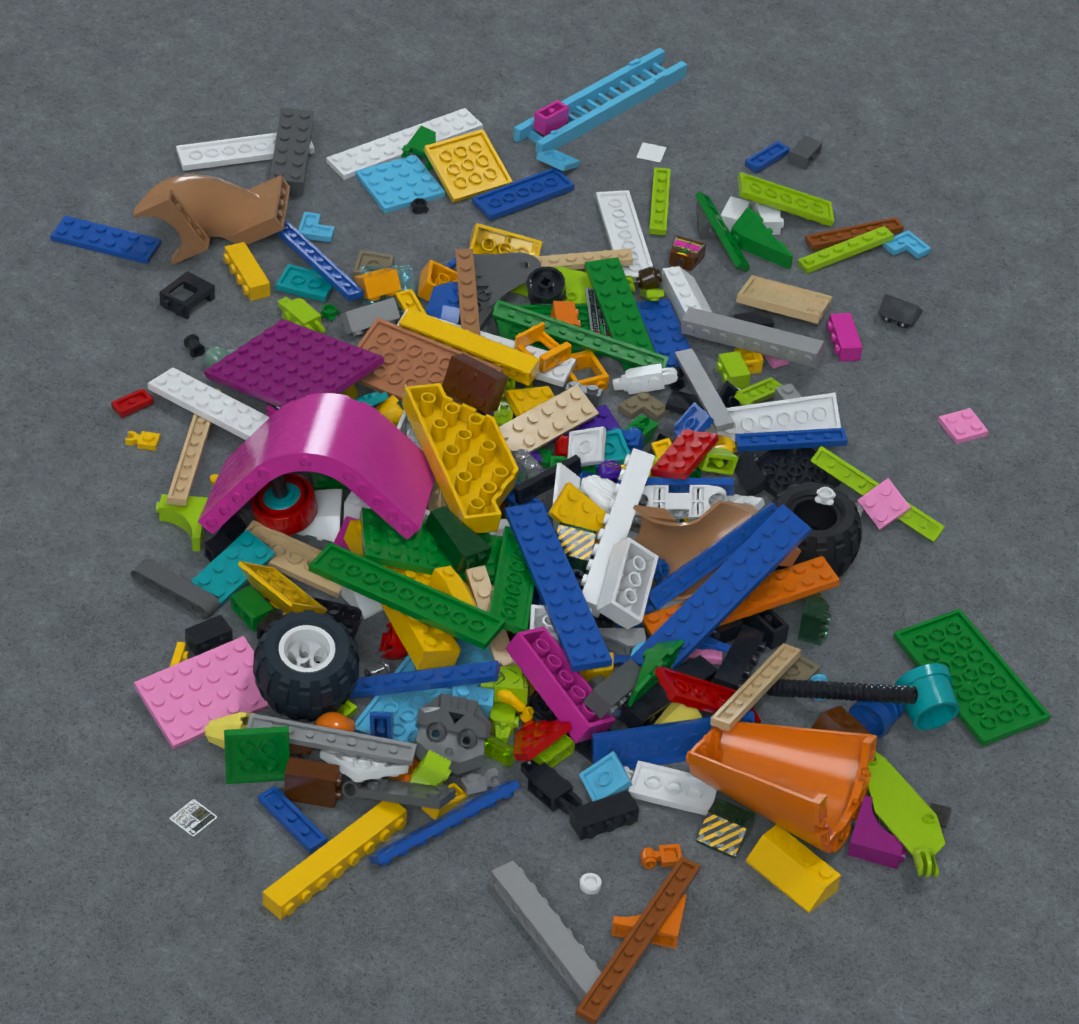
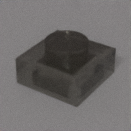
[930,803,952,828]

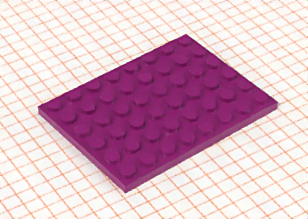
[204,319,385,408]

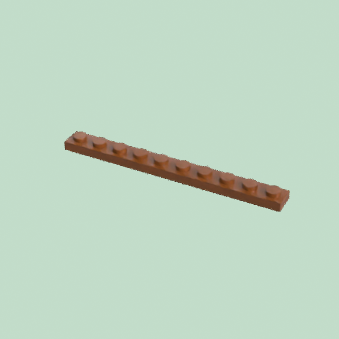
[575,856,701,1024]

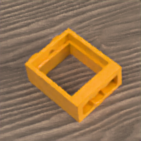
[565,350,609,390]

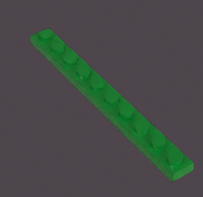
[491,299,669,369]

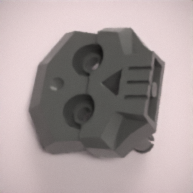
[414,693,492,777]

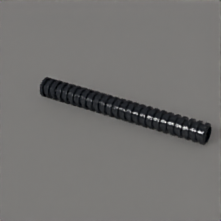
[766,679,918,705]

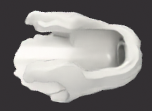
[580,475,616,514]

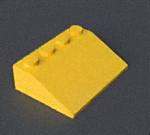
[238,561,327,615]

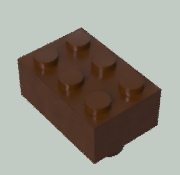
[442,353,509,414]

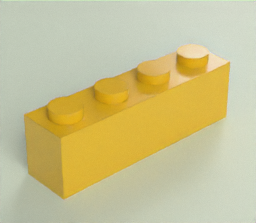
[223,242,270,301]

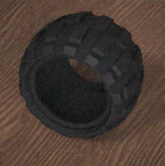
[772,482,862,577]

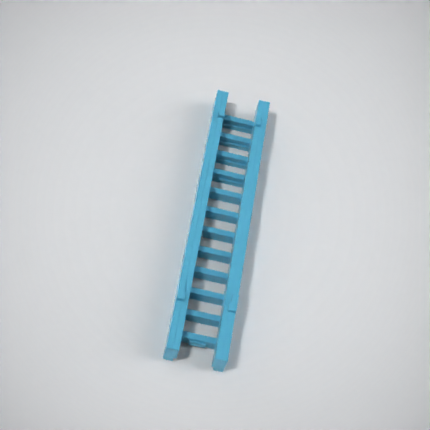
[513,48,687,154]

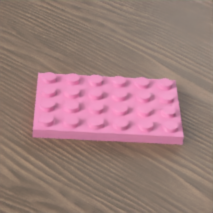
[134,636,270,749]

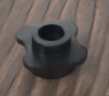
[410,198,429,213]

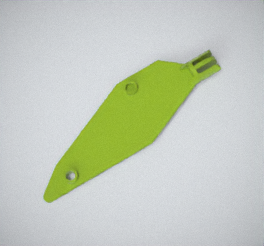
[868,751,946,878]

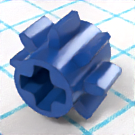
[653,557,670,582]

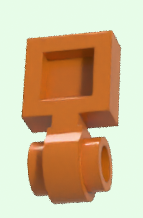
[640,844,682,869]

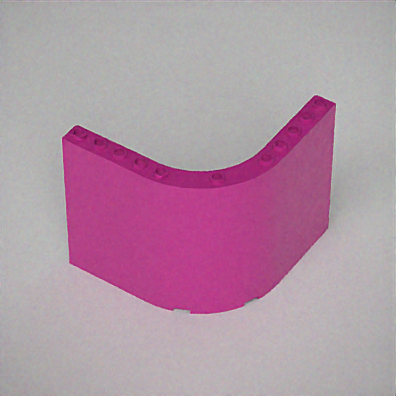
[198,393,435,539]

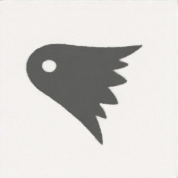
[454,252,541,307]

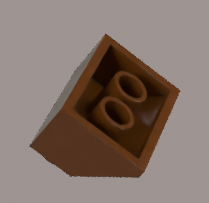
[810,705,875,758]

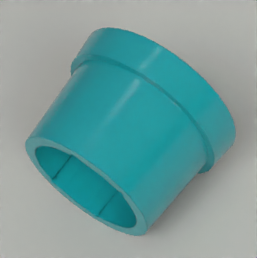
[894,663,960,731]

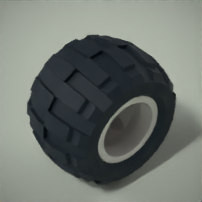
[253,610,360,721]

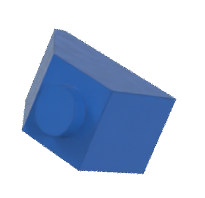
[369,711,394,739]

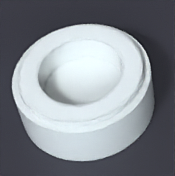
[579,873,602,894]

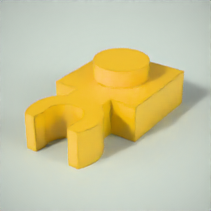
[125,431,161,451]

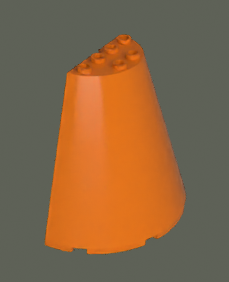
[686,722,877,854]

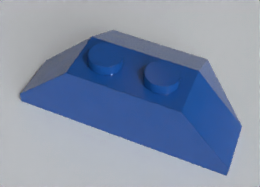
[426,281,461,325]

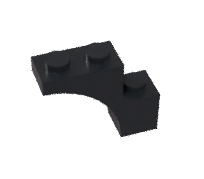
[204,514,246,563]

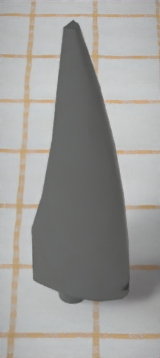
[697,202,717,240]

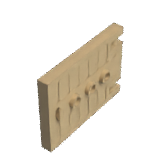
[736,275,833,324]

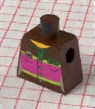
[669,235,706,271]

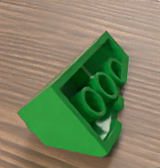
[731,207,793,269]
[627,640,684,707]

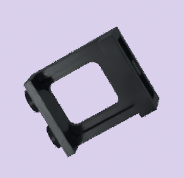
[159,271,215,319]

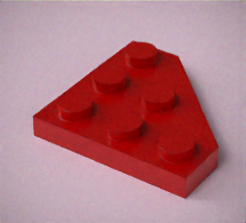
[513,720,572,761]

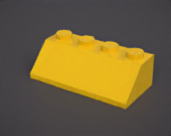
[746,825,841,913]

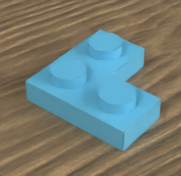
[298,212,335,242]
[882,230,931,259]

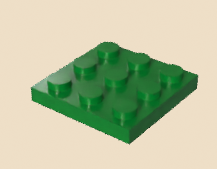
[224,726,290,784]

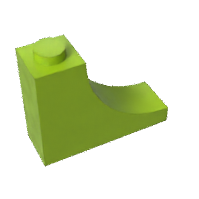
[156,494,208,551]

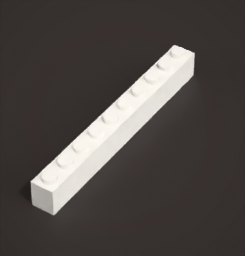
[580,448,655,617]

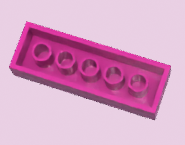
[505,626,615,743]

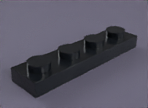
[514,455,581,505]

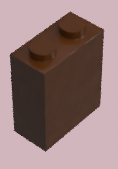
[284,757,343,808]

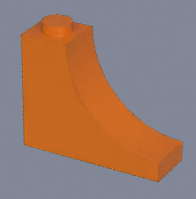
[611,894,687,949]

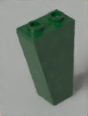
[425,506,492,573]

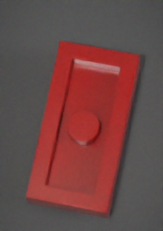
[111,388,153,418]

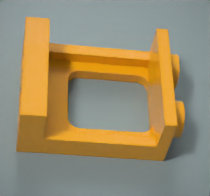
[514,322,572,373]

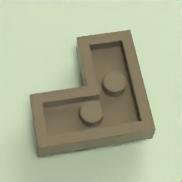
[618,392,669,421]

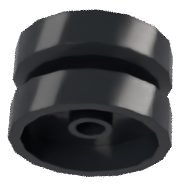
[527,266,566,305]

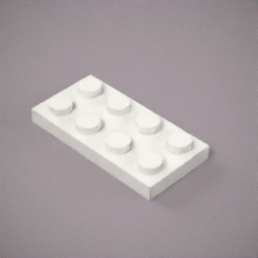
[628,761,717,816]

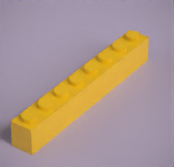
[399,308,539,386]
[262,801,407,920]

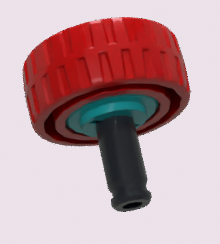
[251,473,318,536]

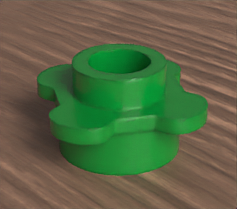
[319,304,339,321]

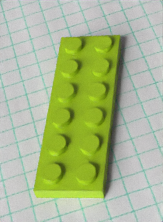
[737,172,835,227]

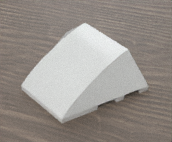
[296,489,343,543]

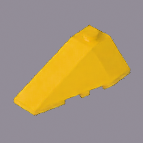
[469,223,543,256]
[428,566,478,608]

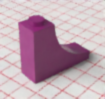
[847,795,907,869]

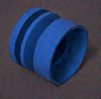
[849,684,904,739]

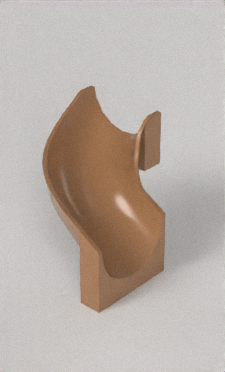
[133,174,290,264]
[633,501,801,601]

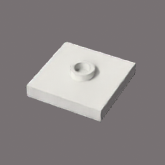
[567,426,606,467]

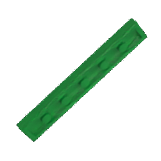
[695,192,751,272]

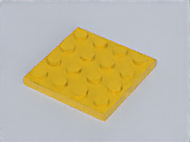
[423,129,513,203]

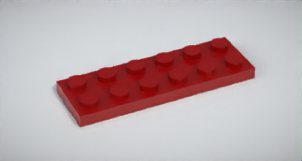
[654,666,762,724]

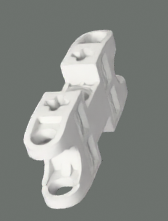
[633,485,726,525]

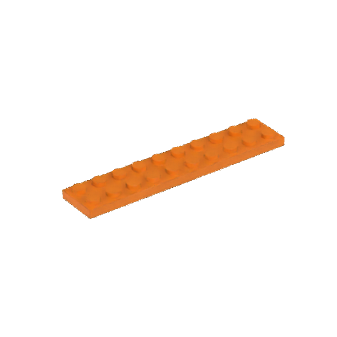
[642,556,840,637]

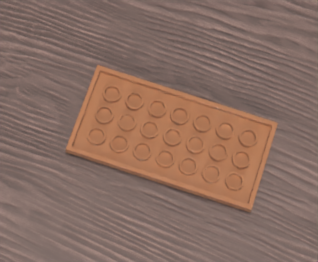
[356,317,503,412]

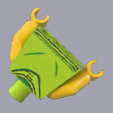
[480,664,534,722]

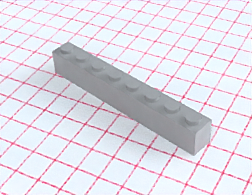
[681,307,824,368]
[490,860,601,1002]

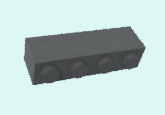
[583,658,640,719]

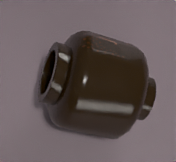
[636,266,663,290]

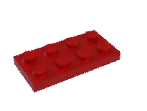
[650,429,719,480]

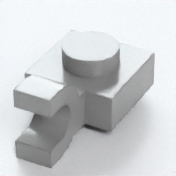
[460,767,499,795]

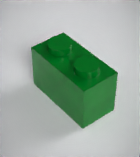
[231,585,274,632]

